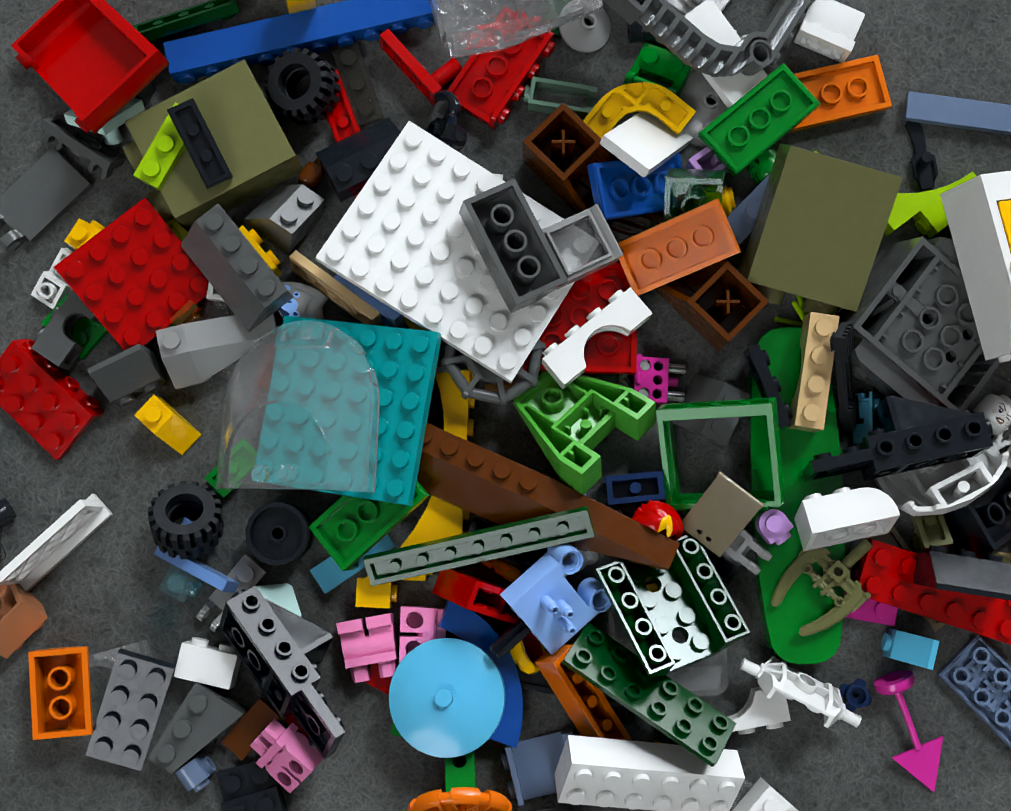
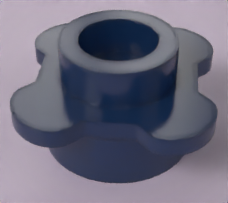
[839,679,872,712]

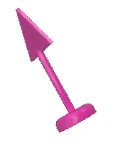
[873,670,943,792]

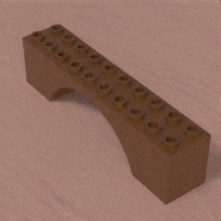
[523,102,769,352]

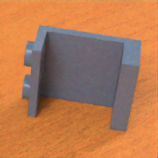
[501,728,573,806]

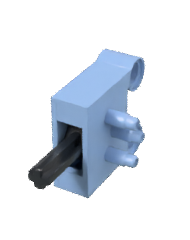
[490,543,612,659]

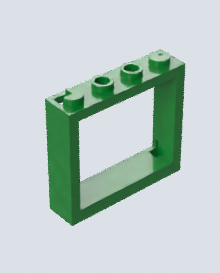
[656,397,786,513]

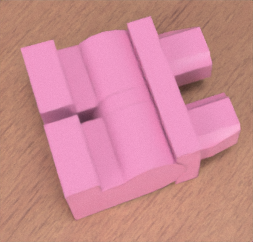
[399,605,446,662]
[336,613,399,683]
[250,718,323,793]

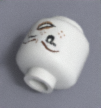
[972,394,1011,435]

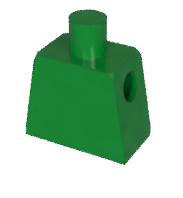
[445,750,477,792]

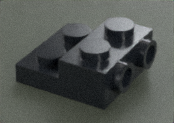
[216,760,288,811]

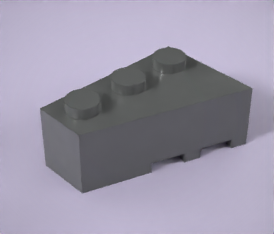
[148,682,249,774]

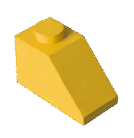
[134,395,202,455]

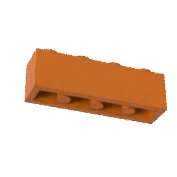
[535,645,631,740]

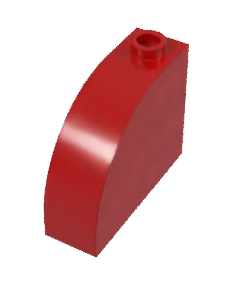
[432,569,520,624]

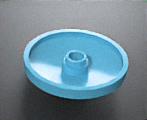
[389,638,506,758]

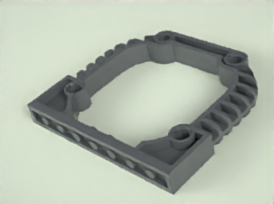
[602,0,815,77]

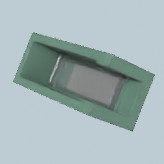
[523,76,598,119]

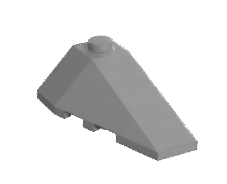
[155,313,279,390]

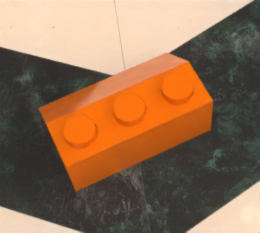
[28,646,93,740]

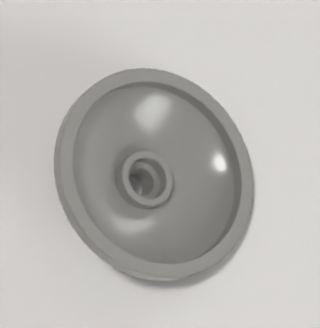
[679,70,728,147]

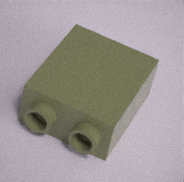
[122,59,303,231]
[739,143,903,316]

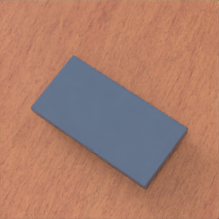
[937,634,1011,749]

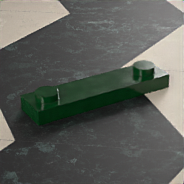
[133,0,240,44]

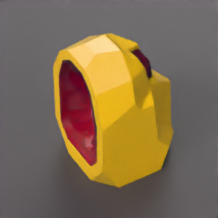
[509,632,545,675]

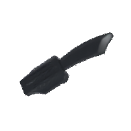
[905,121,938,191]

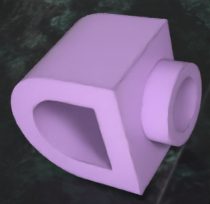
[755,509,794,545]

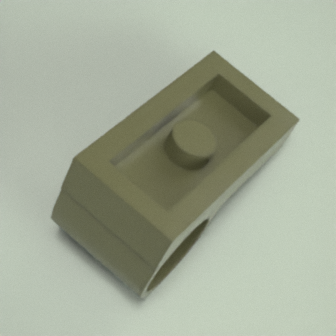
[910,514,954,554]

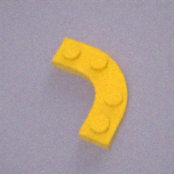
[583,82,696,139]

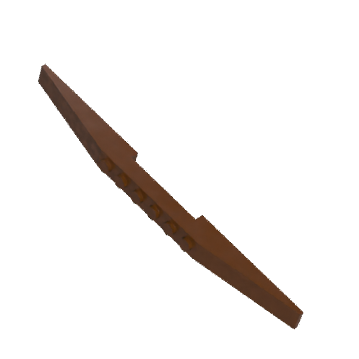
[258,363,680,571]

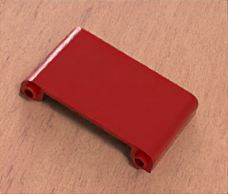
[11,0,170,134]

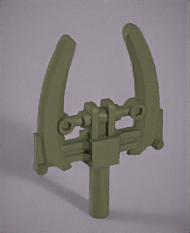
[770,539,873,636]

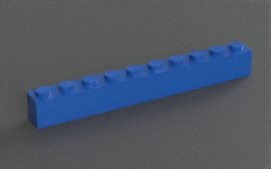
[163,0,438,84]

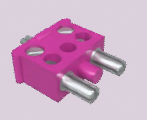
[619,354,686,405]

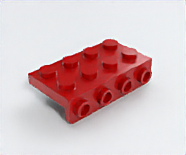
[447,7,556,130]
[0,339,104,460]

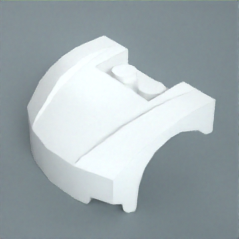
[873,410,1009,516]

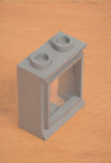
[542,204,624,290]

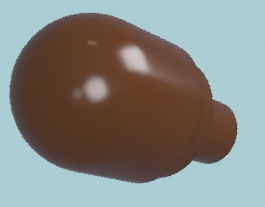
[298,158,325,190]

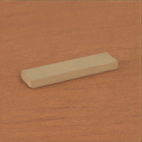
[289,250,382,326]

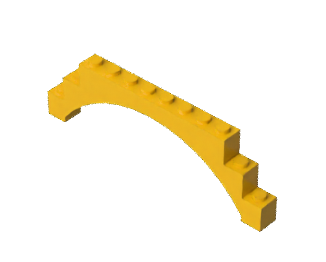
[355,316,475,608]

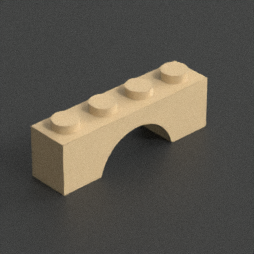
[788,312,839,433]

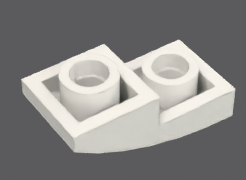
[31,248,72,309]

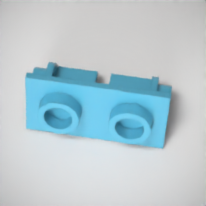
[853,391,882,446]

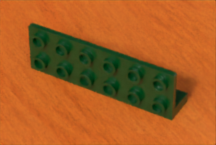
[562,622,736,767]

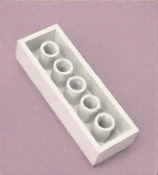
[554,735,745,811]

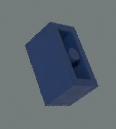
[604,471,666,508]

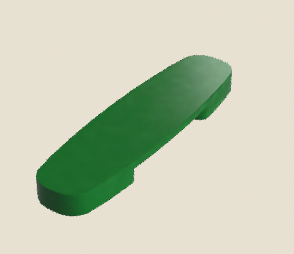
[747,327,845,664]

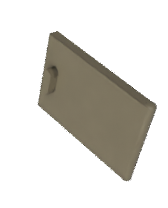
[682,471,764,557]

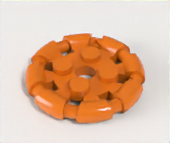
[406,787,513,811]

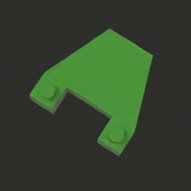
[513,372,656,495]

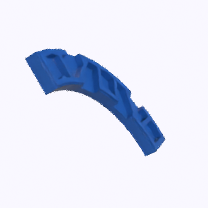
[438,600,523,748]

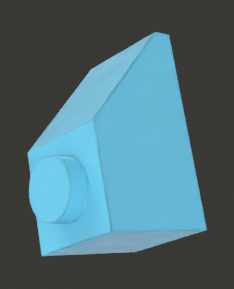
[881,628,939,670]

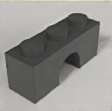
[31,288,101,370]

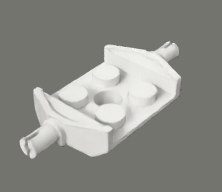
[739,656,862,728]

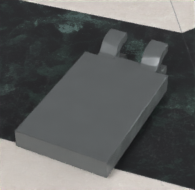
[0,147,93,251]

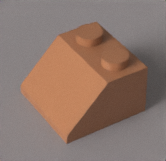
[0,584,48,659]

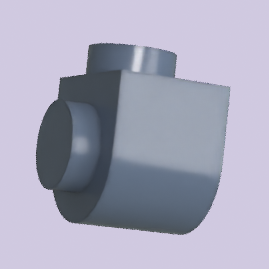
[175,752,216,793]

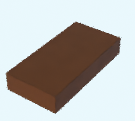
[221,697,281,761]

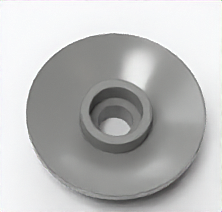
[558,0,611,53]

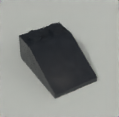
[944,468,1011,557]

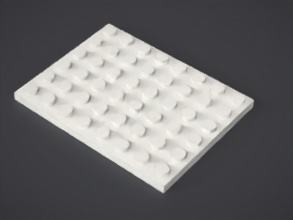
[316,121,599,384]

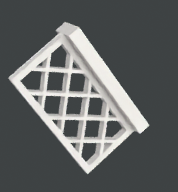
[0,494,113,591]

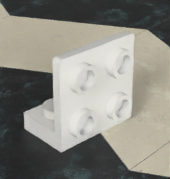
[794,0,865,63]

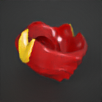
[631,500,684,541]

